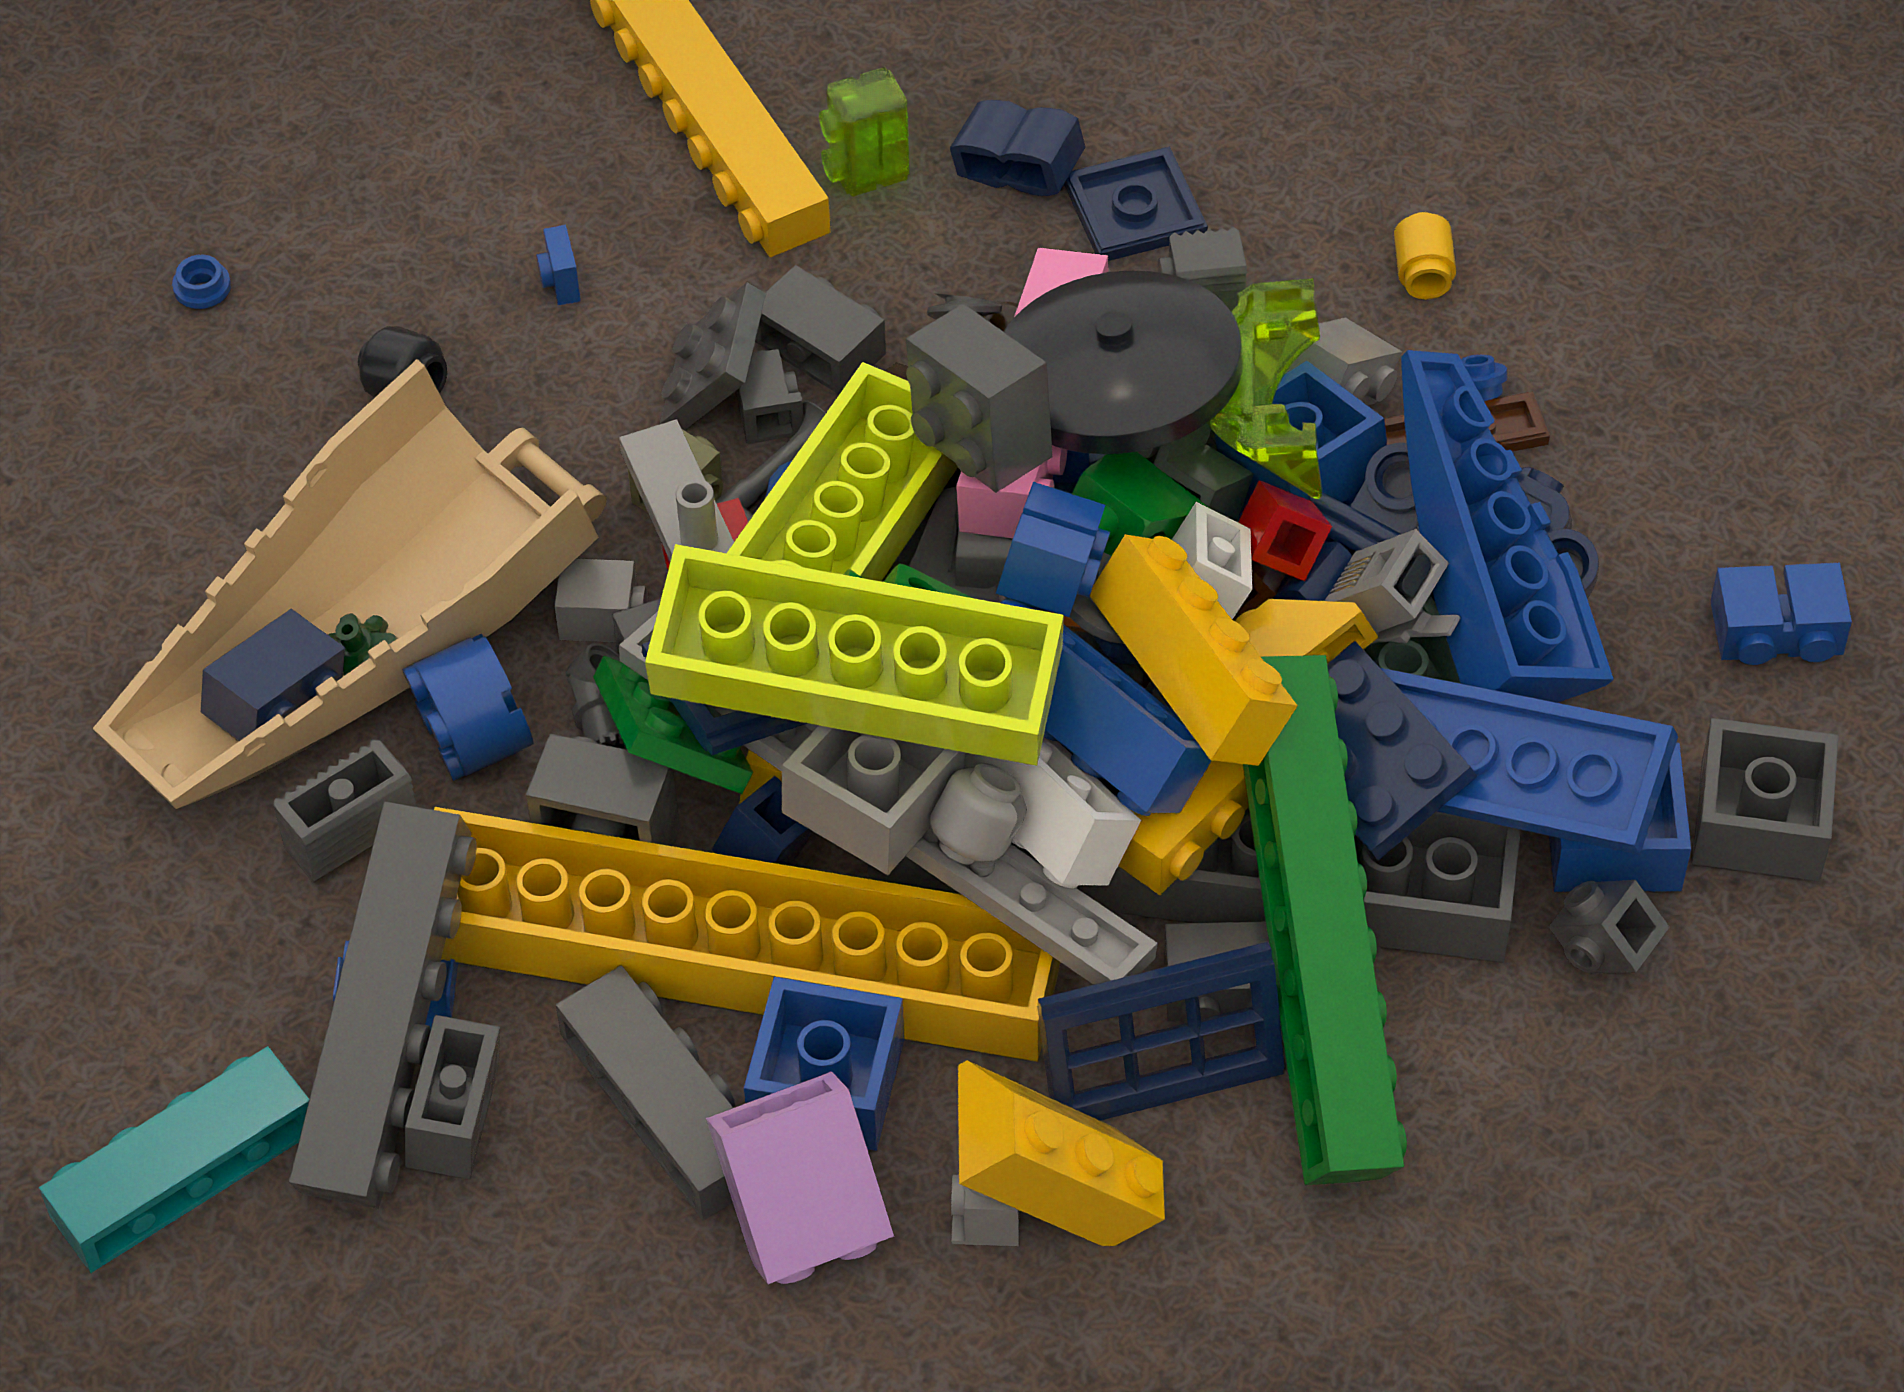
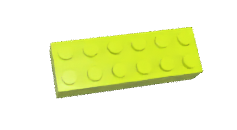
[727,362,958,581]
[645,544,1064,766]

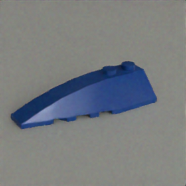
[1401,350,1614,703]

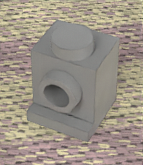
[951,1175,1020,1246]

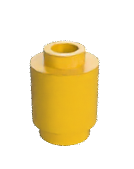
[1394,212,1456,300]

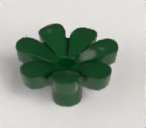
[327,613,398,676]

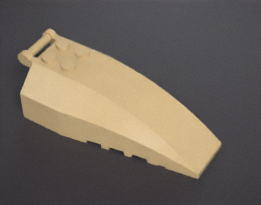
[93,359,607,809]

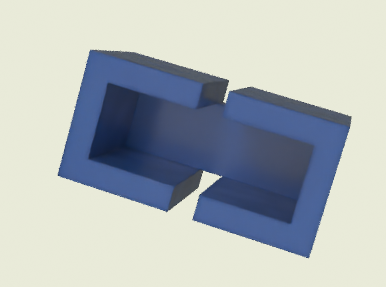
[996,482,1110,617]
[1711,563,1852,665]

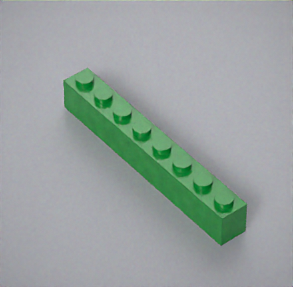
[1243,655,1407,1185]

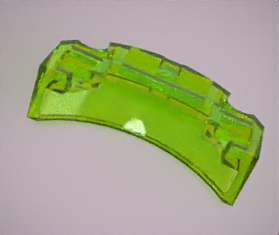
[1207,278,1322,499]

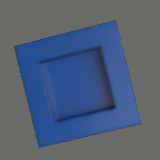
[536,225,581,305]

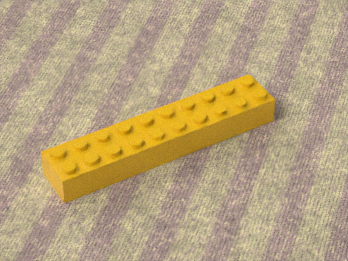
[434,807,1061,1062]

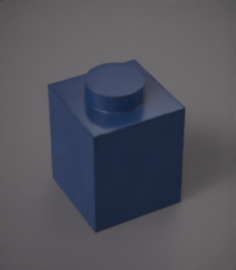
[711,776,813,865]

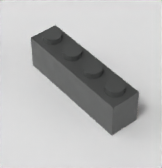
[555,965,735,1221]

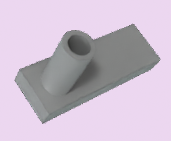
[619,419,734,562]

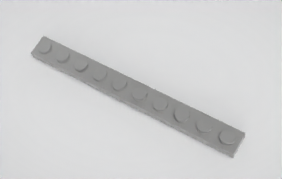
[619,612,1158,985]

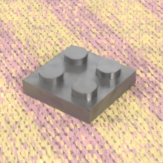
[660,282,766,430]

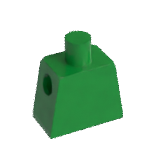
[1072,452,1211,556]

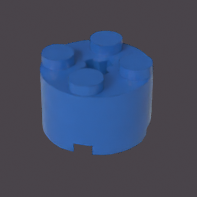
[402,633,534,781]

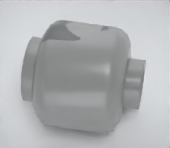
[929,763,1027,864]

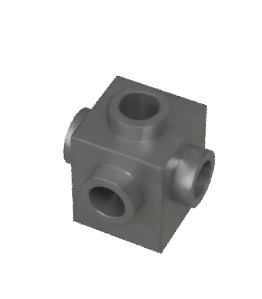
[1549,880,1670,974]

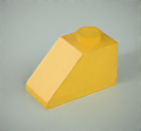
[1235,599,1379,664]

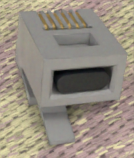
[1325,529,1461,645]

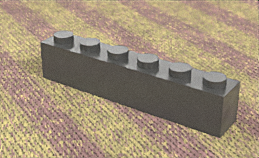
[289,801,477,1209]

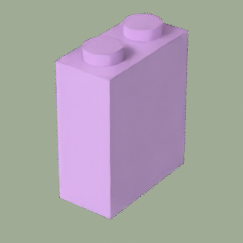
[706,1072,894,1284]

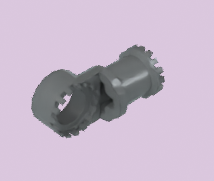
[566,643,627,750]

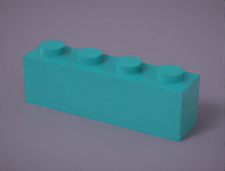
[39,1046,310,1273]

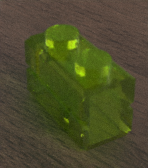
[819,67,910,197]

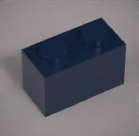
[200,608,345,741]

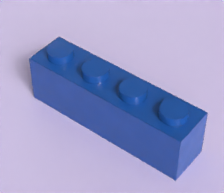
[1001,600,1212,816]

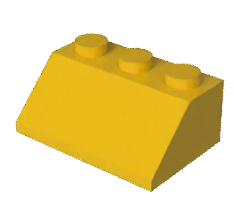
[958,1060,1165,1246]

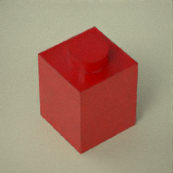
[1238,480,1332,581]

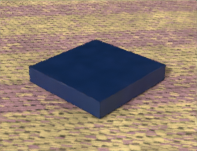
[1064,146,1208,261]

